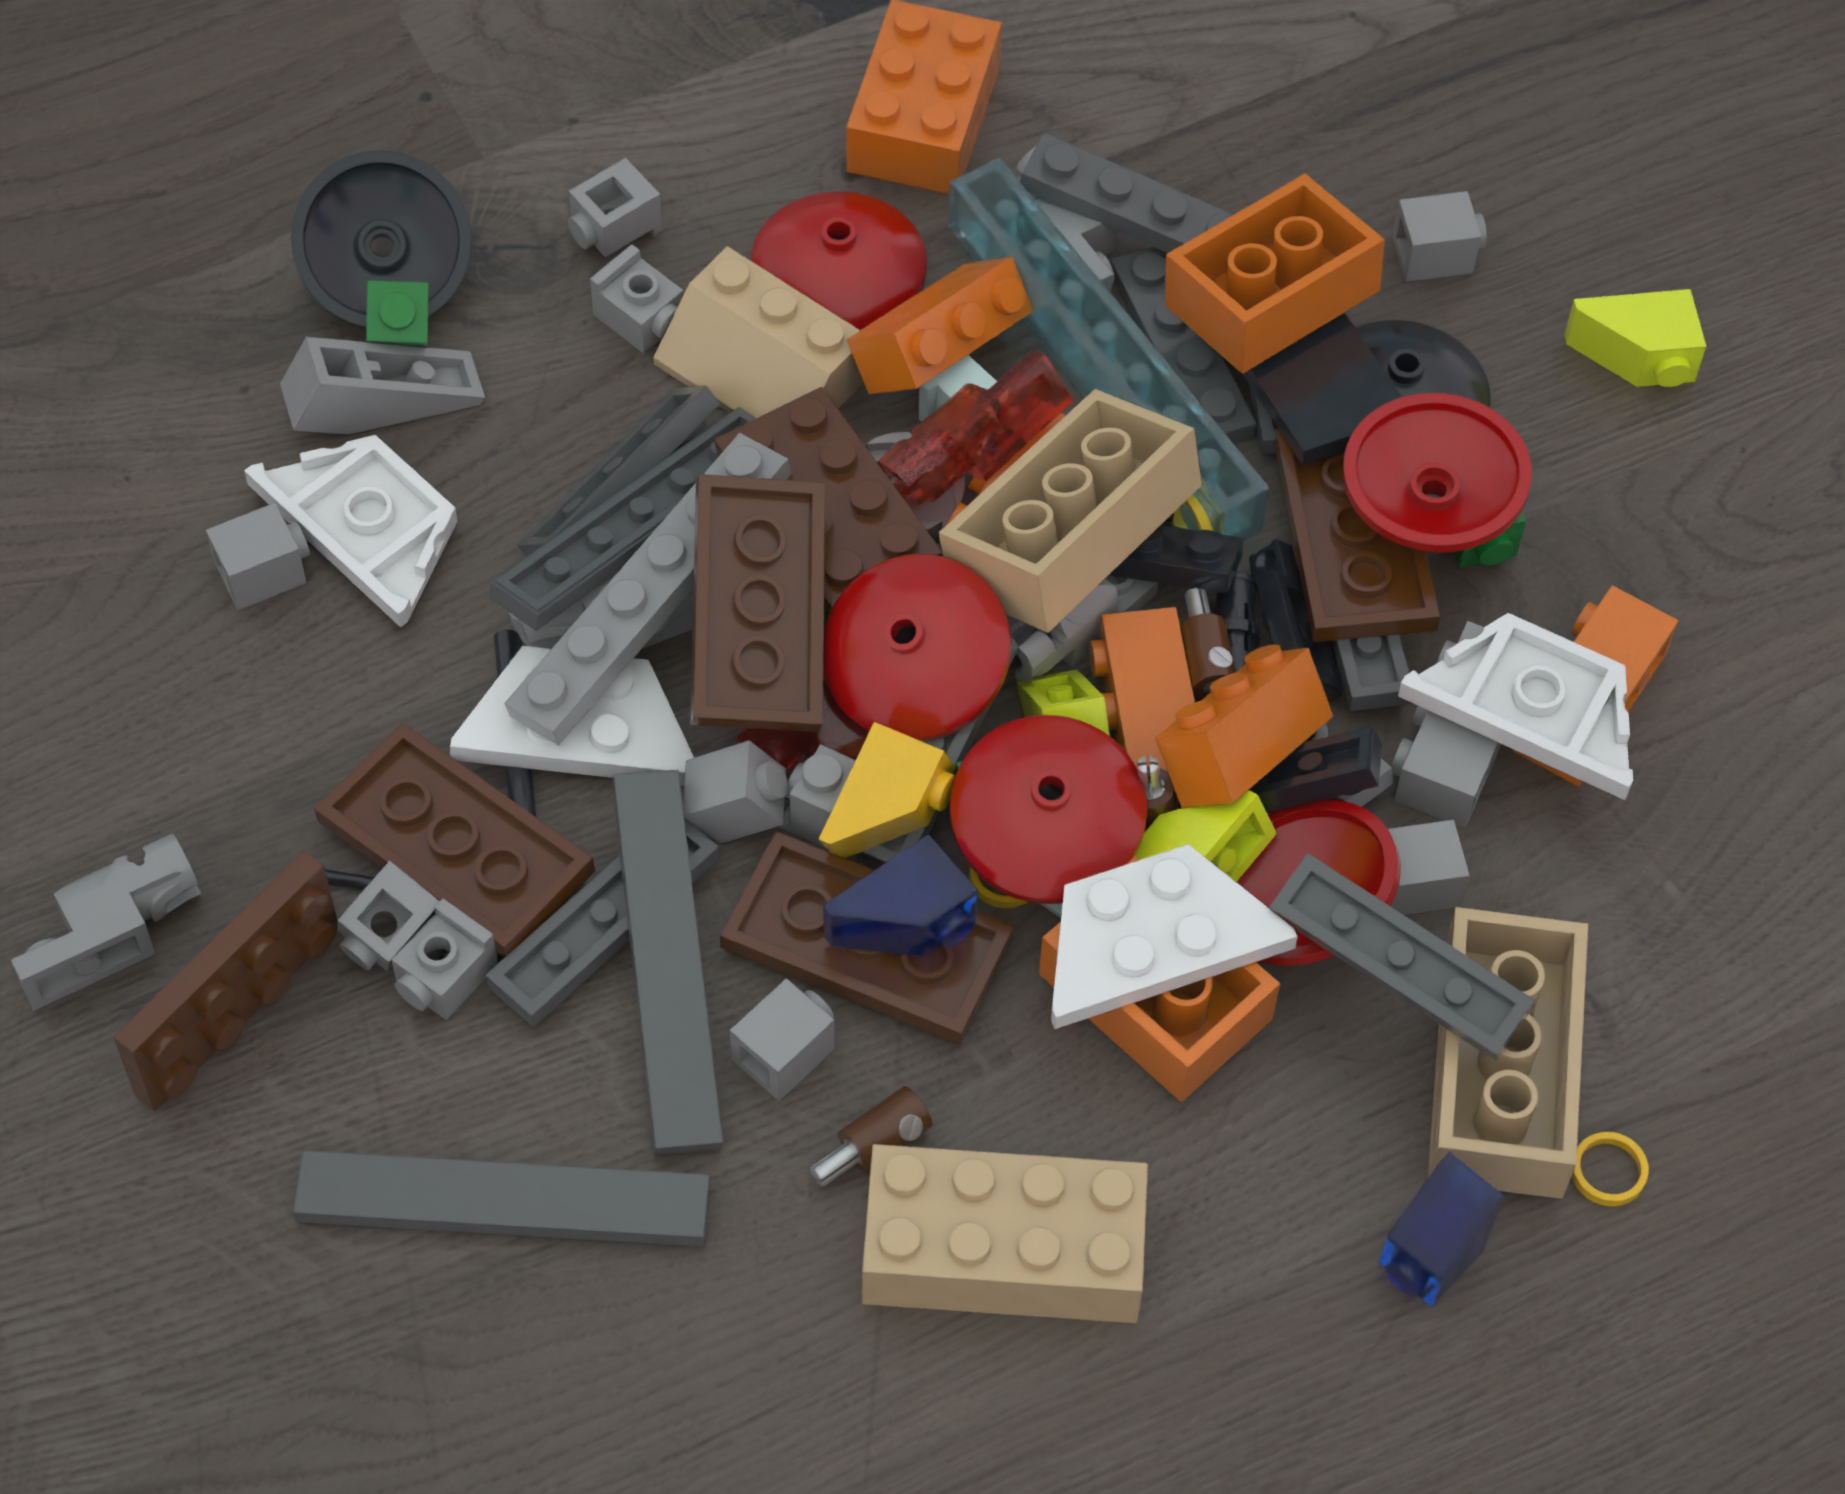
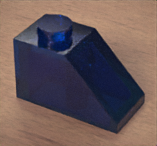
[823,835,978,957]
[1379,1151,1504,1306]

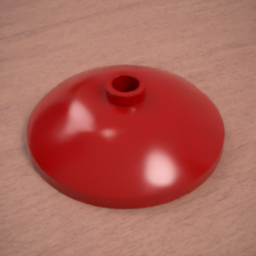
[751,191,927,330]
[1343,393,1532,552]
[823,554,1012,742]
[950,715,1147,904]
[1236,799,1401,966]

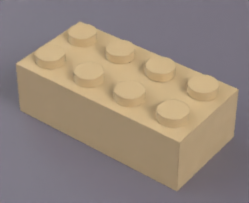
[938,389,1202,633]
[1427,907,1588,1199]
[862,1144,1148,1323]

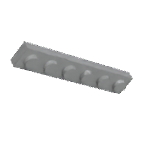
[504,433,792,746]

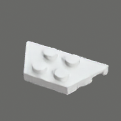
[244,435,457,628]
[1398,613,1633,800]
[450,646,694,786]
[1051,844,1297,1029]

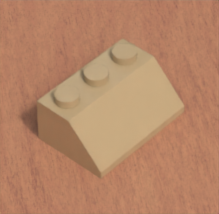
[653,246,864,418]

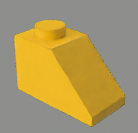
[819,722,956,858]

